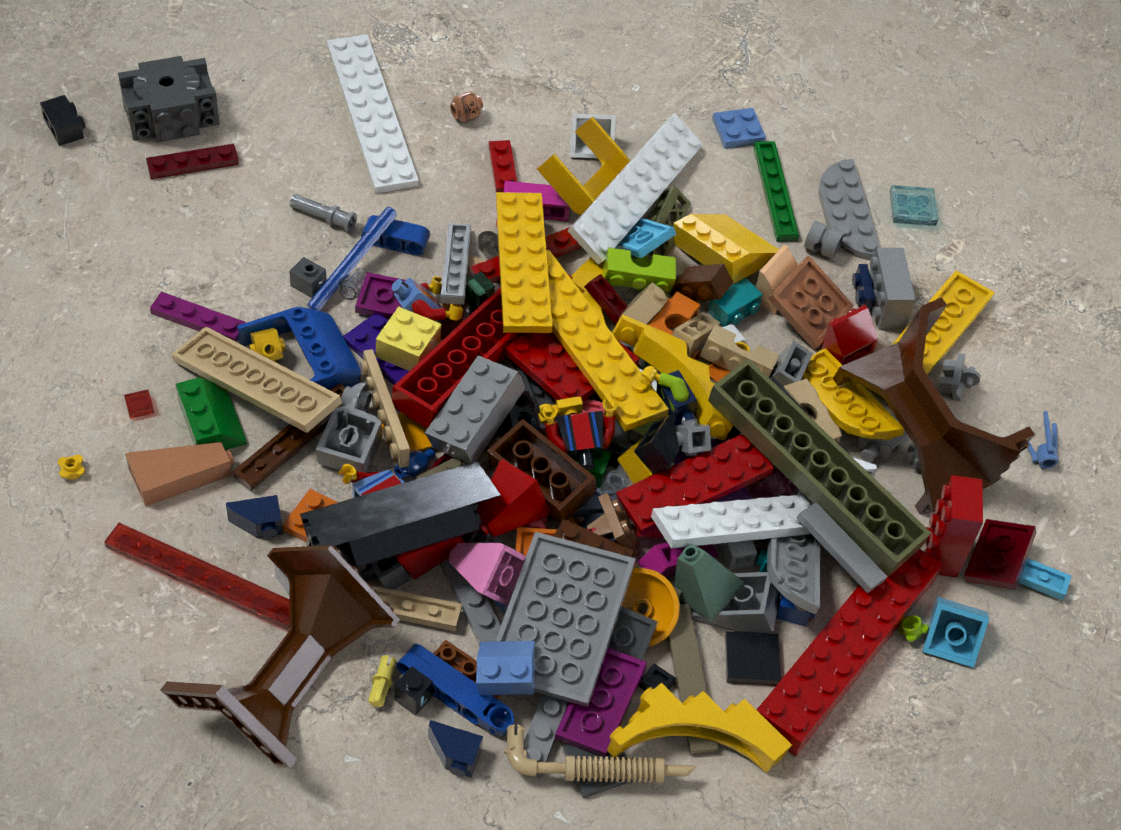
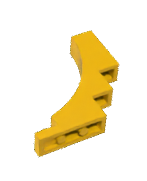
[612,314,734,441]

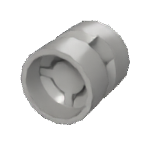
[804,221,845,259]

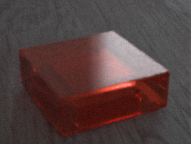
[124,389,154,419]

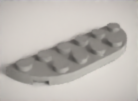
[818,159,880,260]
[767,534,820,614]

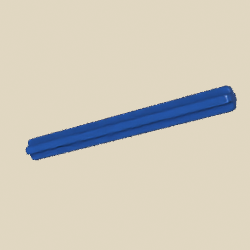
[307,206,397,311]

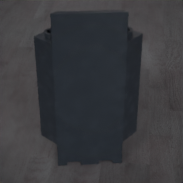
[300,461,501,572]

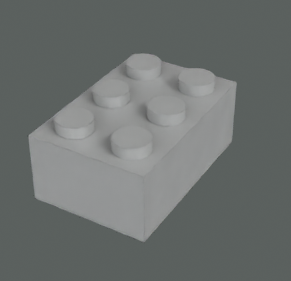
[869,248,915,330]

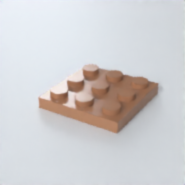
[768,255,854,349]

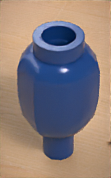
[394,449,435,479]

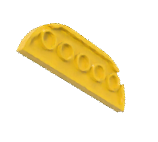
[803,348,904,441]

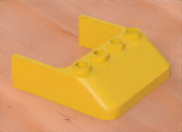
[537,116,630,216]

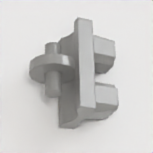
[939,353,981,401]

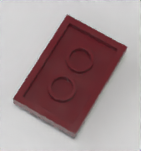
[964,519,1037,590]

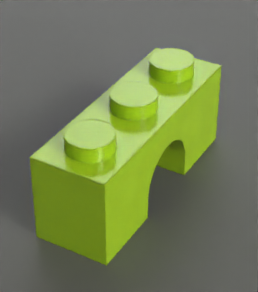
[603,247,676,293]

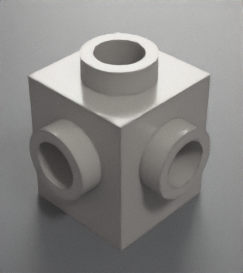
[675,419,711,456]

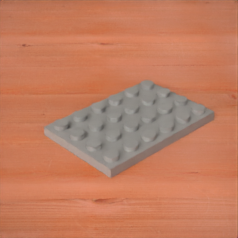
[495,532,636,707]

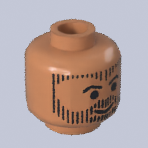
[450,91,483,122]

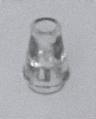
[339,268,367,300]

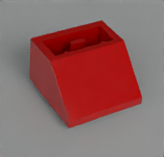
[821,305,878,365]

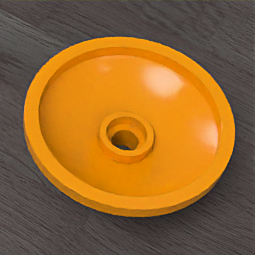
[622,568,680,647]

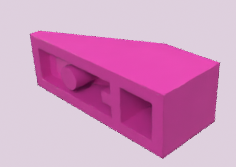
[638,542,719,579]

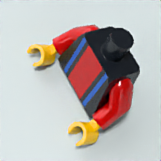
[540,398,618,471]

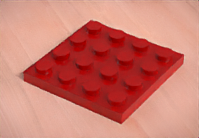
[504,332,640,401]

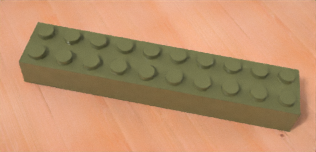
[708,359,931,576]

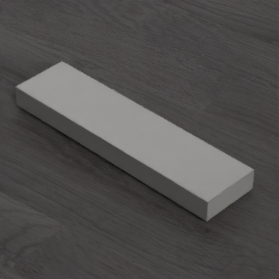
[797,502,888,593]

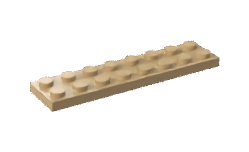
[171,327,342,433]

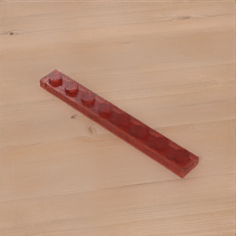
[104,522,289,630]

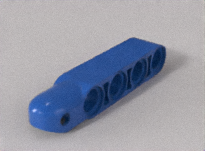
[396,644,514,736]

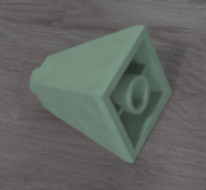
[674,544,745,622]

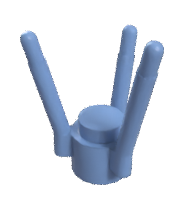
[1027,411,1059,468]

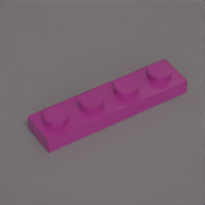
[150,291,246,342]

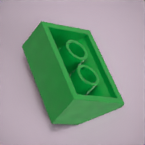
[175,377,247,450]

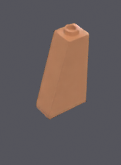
[125,442,234,507]

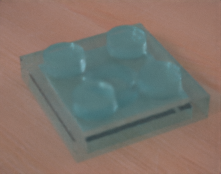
[890,185,938,226]

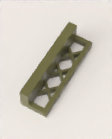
[636,185,691,258]

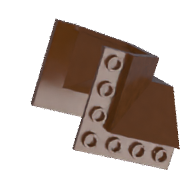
[833,297,1035,514]
[160,545,400,769]

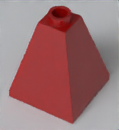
[477,459,551,537]

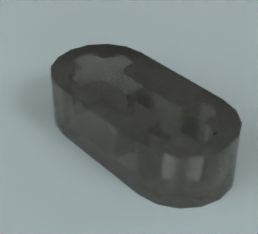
[478,231,499,259]

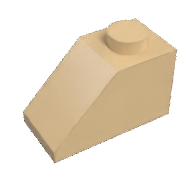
[619,282,669,324]

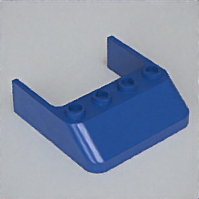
[237,307,361,390]

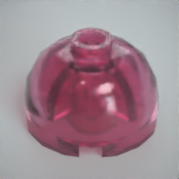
[749,458,796,498]

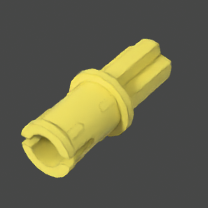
[368,655,397,708]

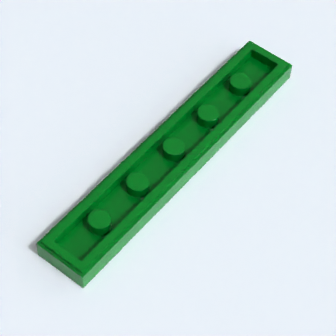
[753,141,799,242]

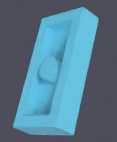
[1018,558,1072,601]

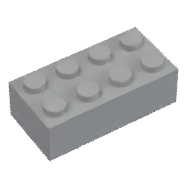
[425,356,526,463]

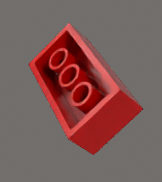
[924,475,983,578]

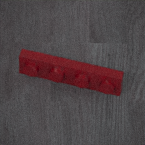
[146,143,239,180]

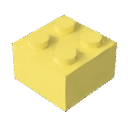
[376,306,441,371]

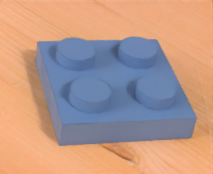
[712,108,766,148]

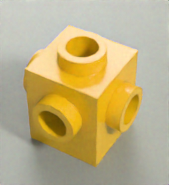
[249,328,286,363]

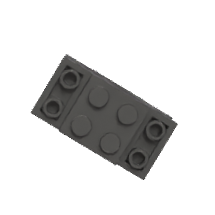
[118,56,220,142]

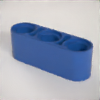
[361,215,431,256]

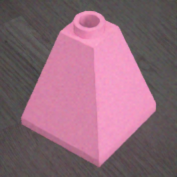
[449,543,526,606]

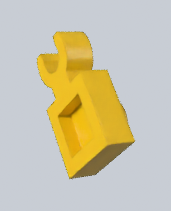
[538,396,583,423]

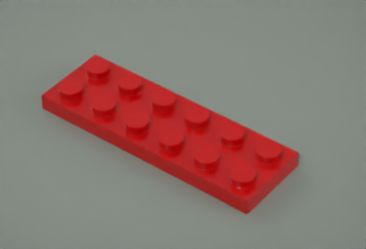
[616,434,774,535]

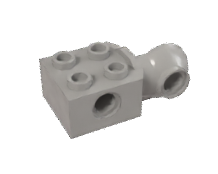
[316,382,383,472]

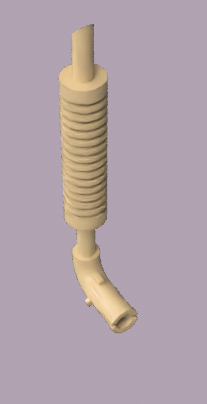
[504,724,696,783]

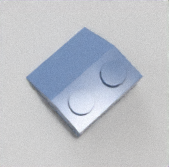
[476,641,535,695]

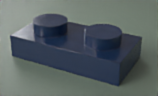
[852,264,875,312]

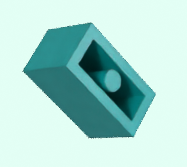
[707,278,763,327]

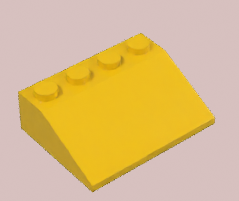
[673,214,779,285]

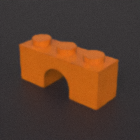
[648,292,701,335]

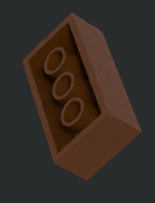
[487,419,597,524]

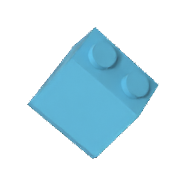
[922,597,990,668]

